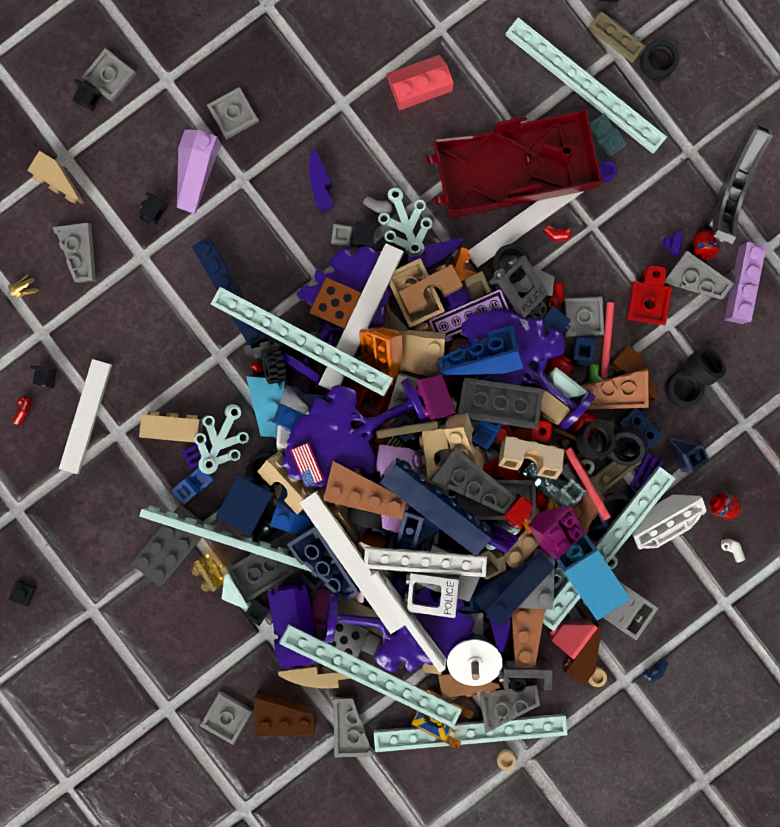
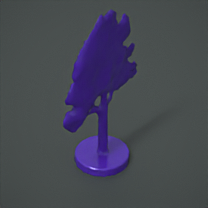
[282,245,392,384]
[460,309,595,430]
[282,378,429,489]
[325,579,475,673]

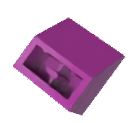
[415,375,457,422]
[528,505,585,560]

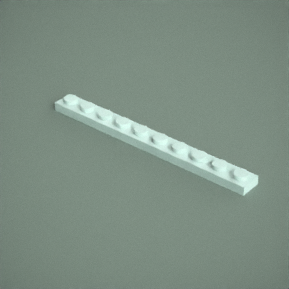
[506,18,667,154]
[211,287,393,396]
[543,466,675,631]
[139,505,312,572]
[279,624,462,728]
[374,714,567,752]

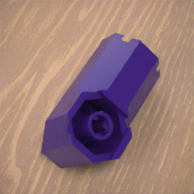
[268,582,318,669]

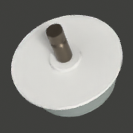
[447,634,502,686]

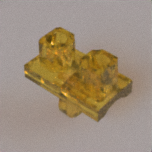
[190,554,224,592]

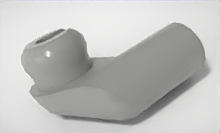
[363,196,392,214]

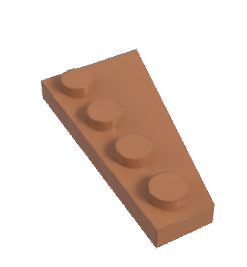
[572,368,649,409]
[323,461,406,520]
[512,608,545,667]

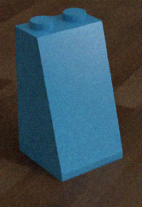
[555,533,630,621]

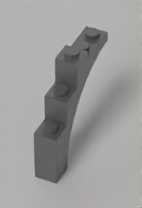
[708,122,773,244]

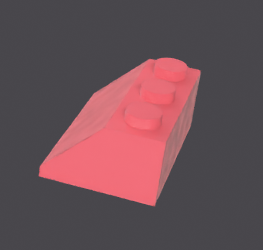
[386,55,454,110]

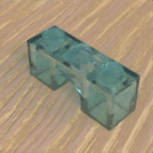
[523,461,587,508]

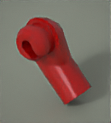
[543,224,572,242]
[547,283,565,309]

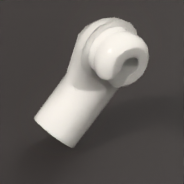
[721,538,745,562]

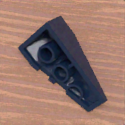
[287,526,360,602]
[473,553,555,626]

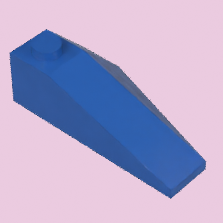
[438,325,523,375]
[270,485,315,535]

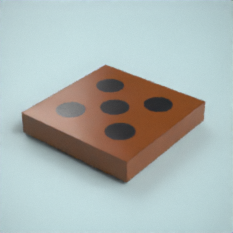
[309,277,362,329]

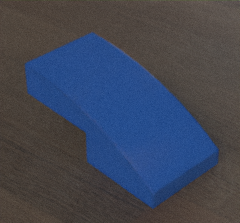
[472,421,504,452]
[171,467,216,505]

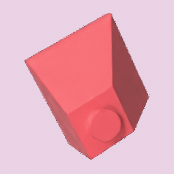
[548,617,598,659]

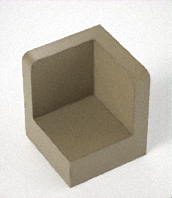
[463,271,491,301]
[477,548,506,579]

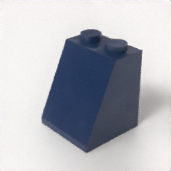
[215,474,274,536]

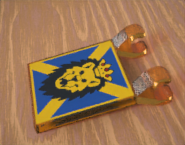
[410,689,474,749]

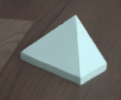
[546,367,586,401]
[222,572,251,609]

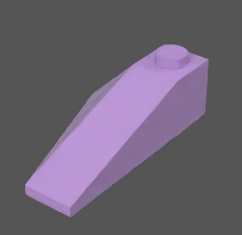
[177,130,221,214]
[377,445,424,533]

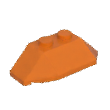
[359,328,403,385]

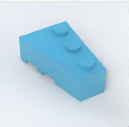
[246,376,287,437]

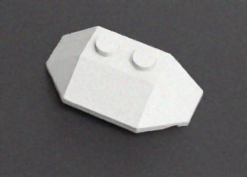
[276,385,310,456]
[632,495,707,549]

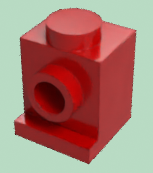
[501,497,533,529]

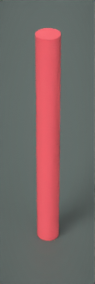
[600,302,615,379]
[565,447,611,521]

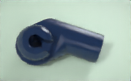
[642,659,669,682]

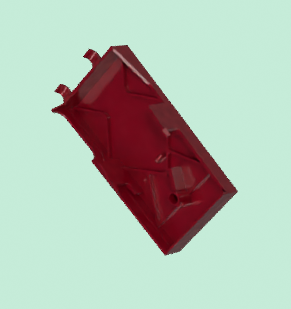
[426,108,602,219]

